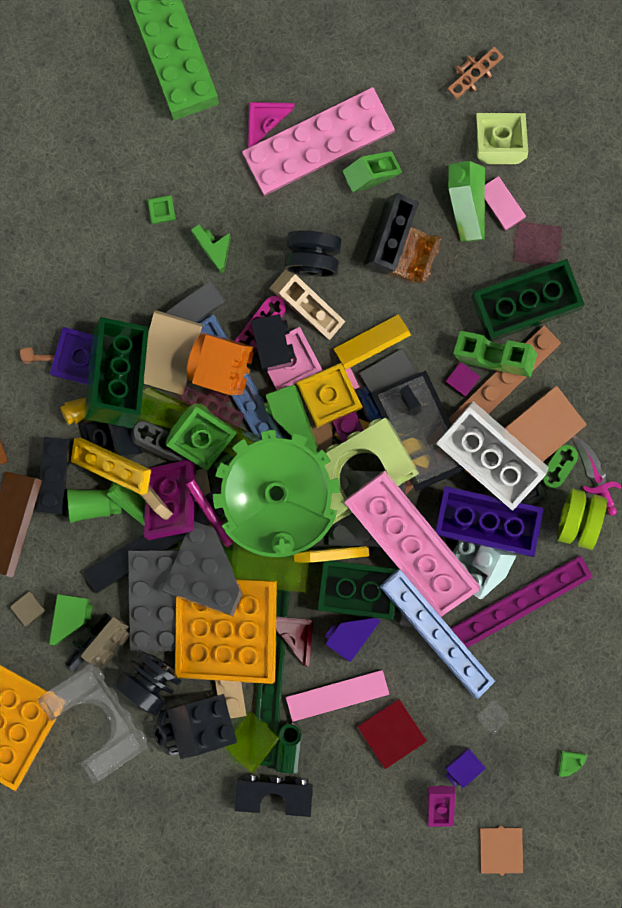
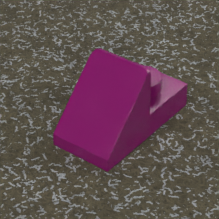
[427,785,455,827]

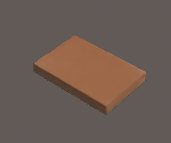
[504,386,587,462]

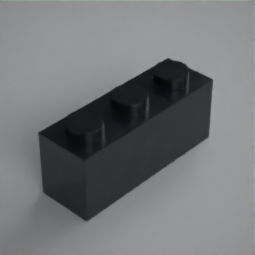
[364,193,419,274]

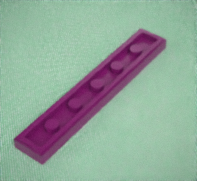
[450,555,593,648]

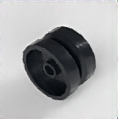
[284,230,342,277]

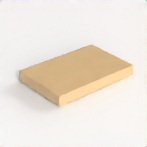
[144,310,203,395]

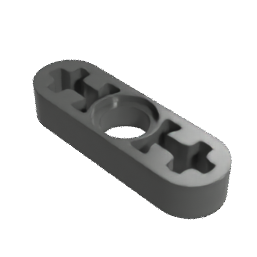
[130,421,189,463]

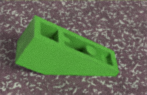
[448,161,485,242]
[264,385,320,454]

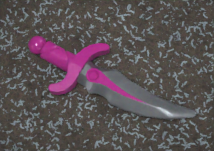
[571,435,621,516]

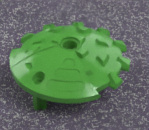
[213,430,340,557]

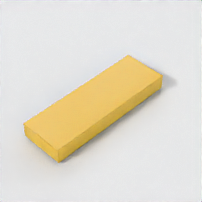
[334,314,411,370]
[294,546,369,562]

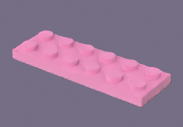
[242,87,395,196]
[344,470,481,617]

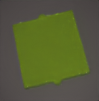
[225,712,279,773]

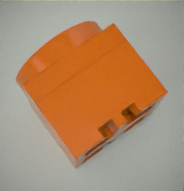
[187,333,257,395]

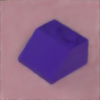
[325,618,380,662]

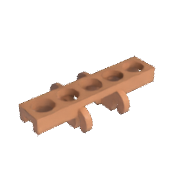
[447,47,504,100]

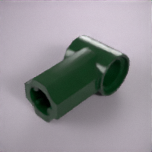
[276,721,302,774]

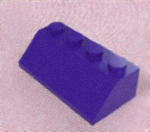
[435,486,544,557]

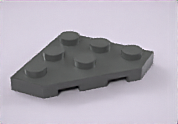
[163,521,243,617]

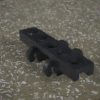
[65,613,112,672]

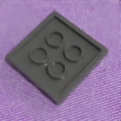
[329,471,406,547]

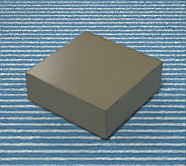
[10,591,46,627]

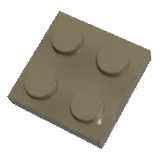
[81,616,130,667]

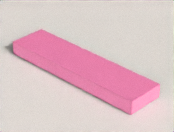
[286,670,389,722]

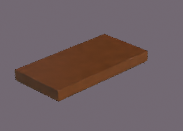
[0,471,42,577]

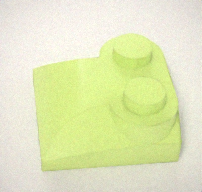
[476,113,528,164]

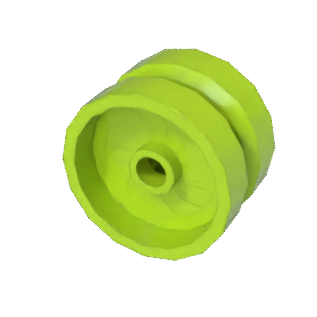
[557,488,607,550]

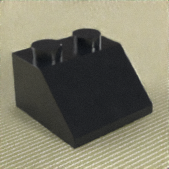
[78,419,143,459]

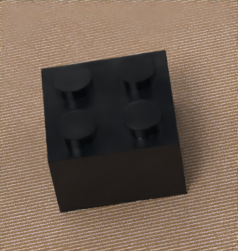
[167,694,237,759]

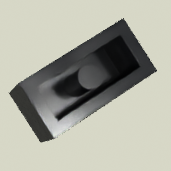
[251,314,295,373]

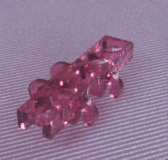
[181,386,245,427]

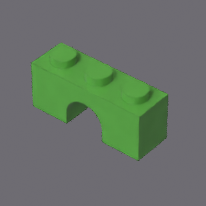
[453,331,537,378]

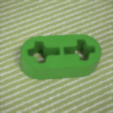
[542,445,578,489]

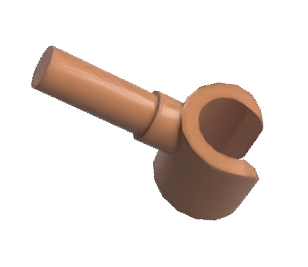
[20,348,55,364]

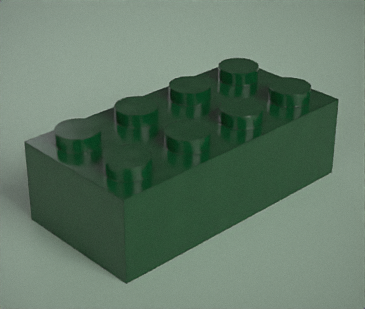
[471,259,585,342]
[84,317,149,428]

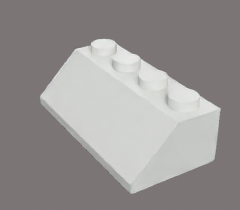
[436,401,549,511]

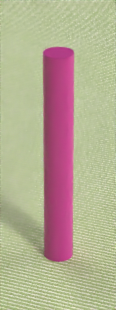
[185,479,234,547]

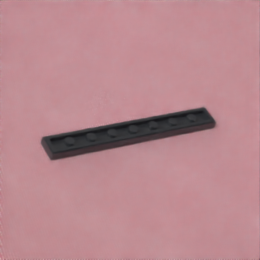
[84,485,225,593]

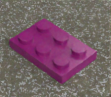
[144,460,195,540]

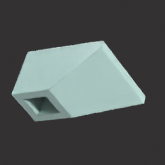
[453,541,516,599]

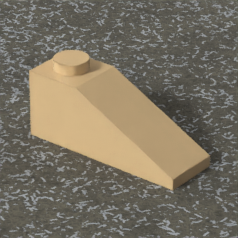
[269,270,346,340]

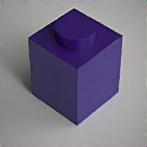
[445,748,486,788]

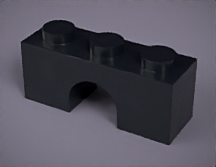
[36,437,73,516]
[235,774,313,817]

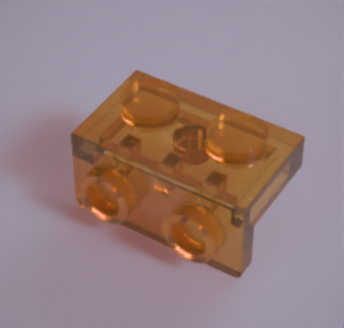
[391,227,441,283]

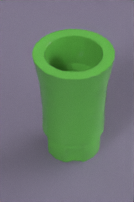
[67,489,122,523]

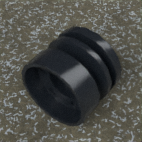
[114,650,182,716]

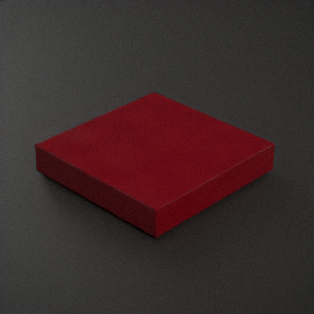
[357,699,427,769]

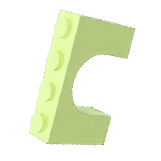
[325,418,419,524]

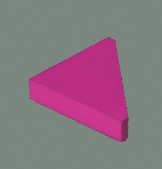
[248,102,294,148]

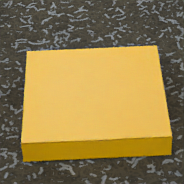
[296,363,362,428]

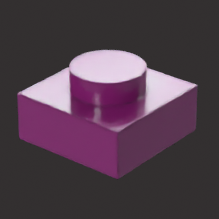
[332,412,364,443]

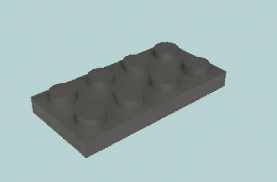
[128,550,179,651]

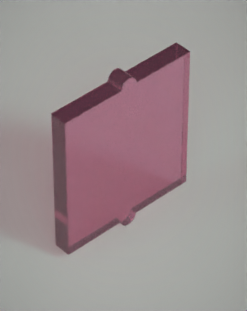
[514,222,562,266]

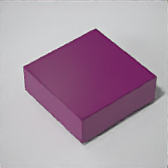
[445,362,480,397]

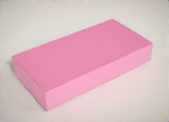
[485,176,526,231]

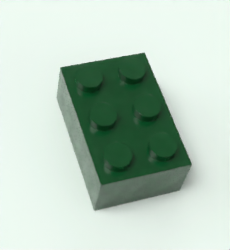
[318,561,397,620]

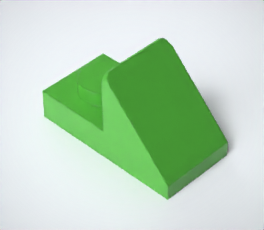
[191,225,231,274]

